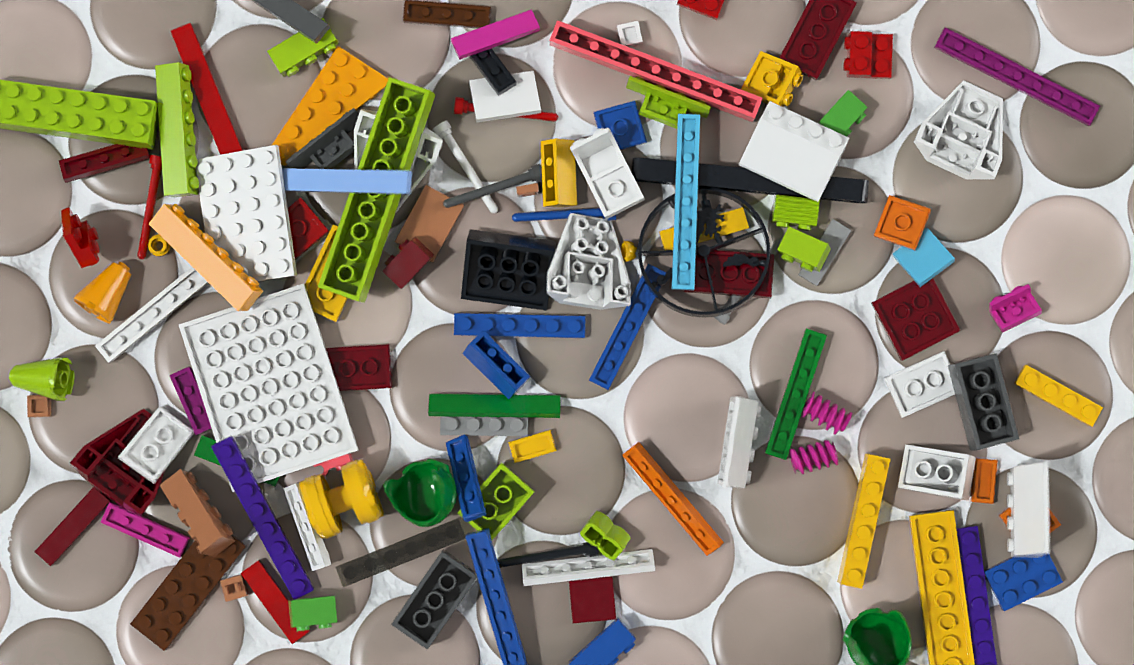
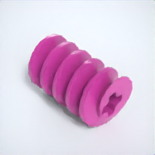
[802,392,852,435]
[790,440,838,475]

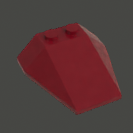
[70,408,165,516]

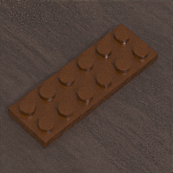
[130,535,247,651]

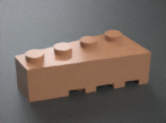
[160,469,235,557]

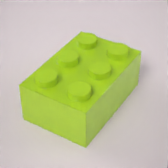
[458,463,535,540]

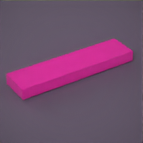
[451,9,540,60]
[101,502,191,558]

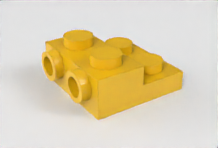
[741,51,803,107]

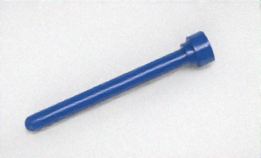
[512,208,616,222]

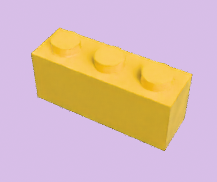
[541,138,577,208]

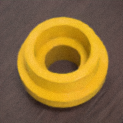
[148,234,171,256]

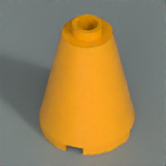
[74,261,131,324]

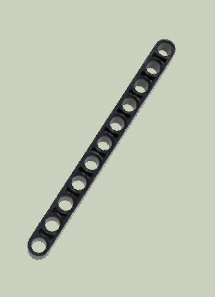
[631,158,869,204]

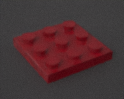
[871,278,961,361]

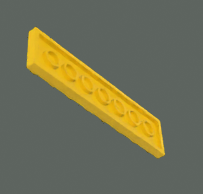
[909,510,975,665]

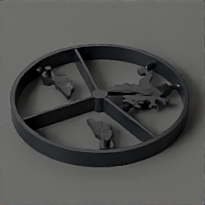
[638,187,770,318]

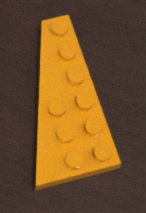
[271,46,388,167]

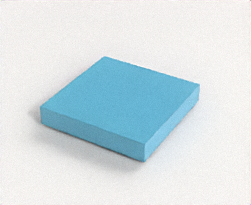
[892,228,955,287]

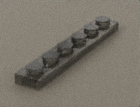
[335,518,466,587]

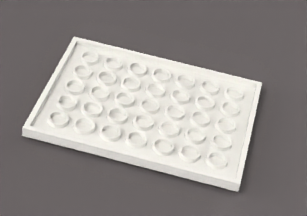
[179,283,359,492]

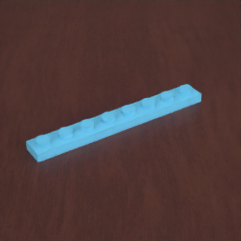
[672,114,700,290]

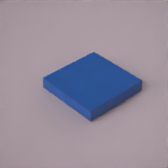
[593,101,647,150]

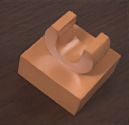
[220,575,248,602]

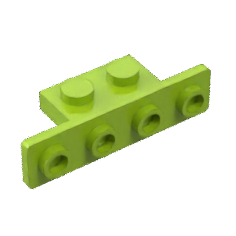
[626,76,711,129]

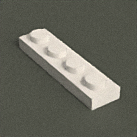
[283,483,331,571]

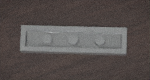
[440,416,528,436]

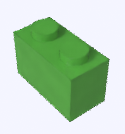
[818,90,868,137]
[288,596,337,631]

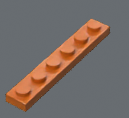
[622,442,724,556]

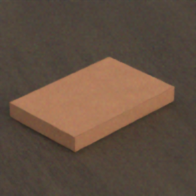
[395,185,464,263]

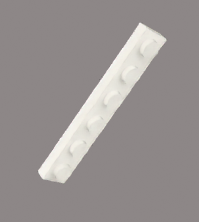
[95,267,209,363]
[522,549,655,586]

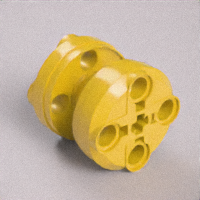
[299,459,384,539]

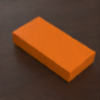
[970,458,997,504]

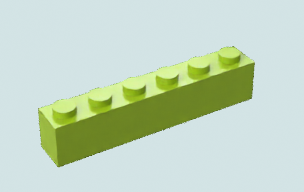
[155,62,199,198]

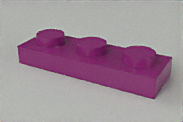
[169,366,212,435]

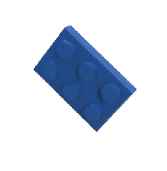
[984,553,1063,612]

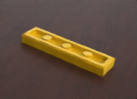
[659,207,749,250]

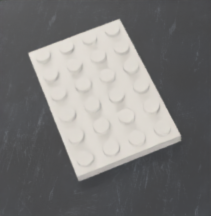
[196,145,297,289]

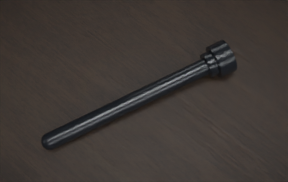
[497,542,599,568]

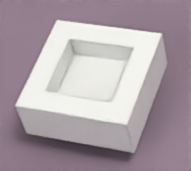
[617,21,643,47]

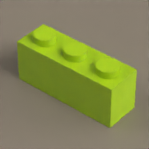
[267,18,339,77]

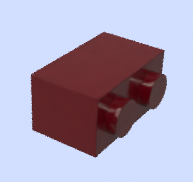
[382,237,434,289]

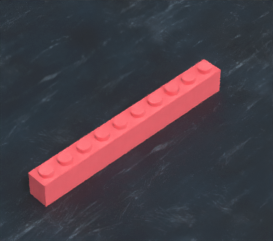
[549,20,763,122]

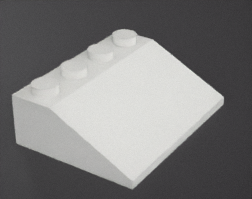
[739,101,849,202]
[717,396,761,488]
[1007,462,1049,558]

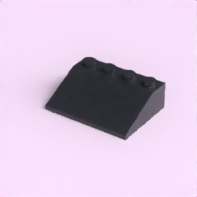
[461,229,556,311]

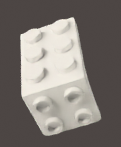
[570,128,645,219]

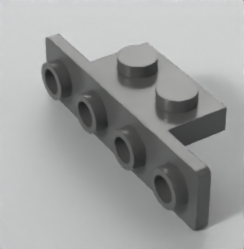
[286,108,359,169]

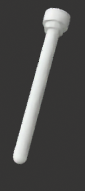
[433,120,498,214]

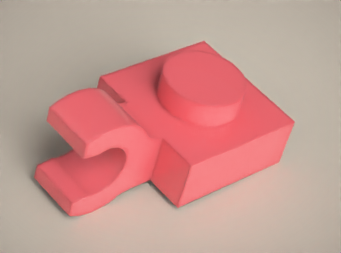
[313,453,353,477]

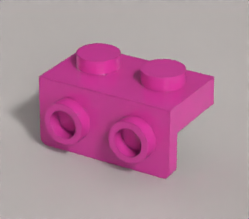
[989,284,1042,333]

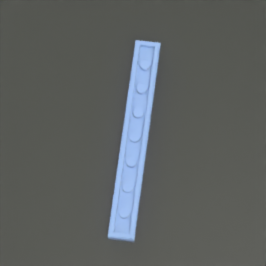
[282,168,412,194]

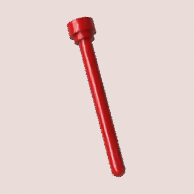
[454,97,558,122]
[137,155,162,259]

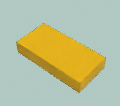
[508,430,557,463]

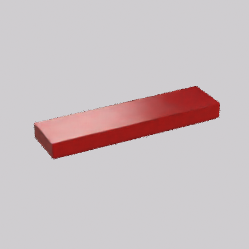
[240,560,311,644]

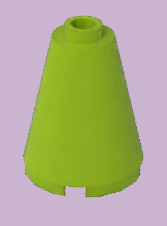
[9,357,75,401]

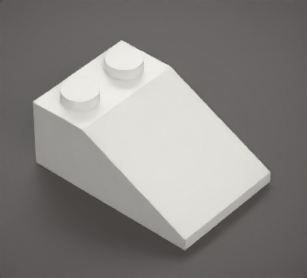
[898,444,976,501]

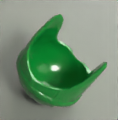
[384,459,457,527]
[842,608,912,665]

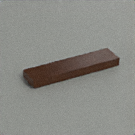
[403,0,491,29]

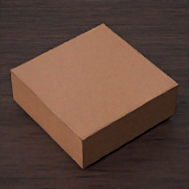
[516,183,539,197]
[27,395,51,417]

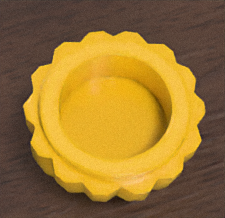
[621,241,637,262]

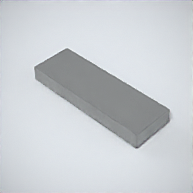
[798,219,851,286]

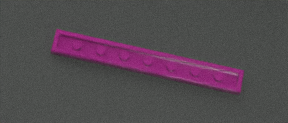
[934,27,1100,126]

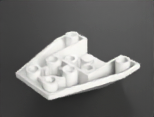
[547,213,631,310]

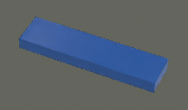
[445,434,487,522]

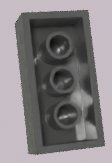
[948,353,1019,450]
[391,549,477,650]

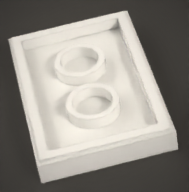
[469,71,541,123]
[884,351,955,418]
[118,406,195,484]

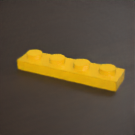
[1014,365,1103,427]

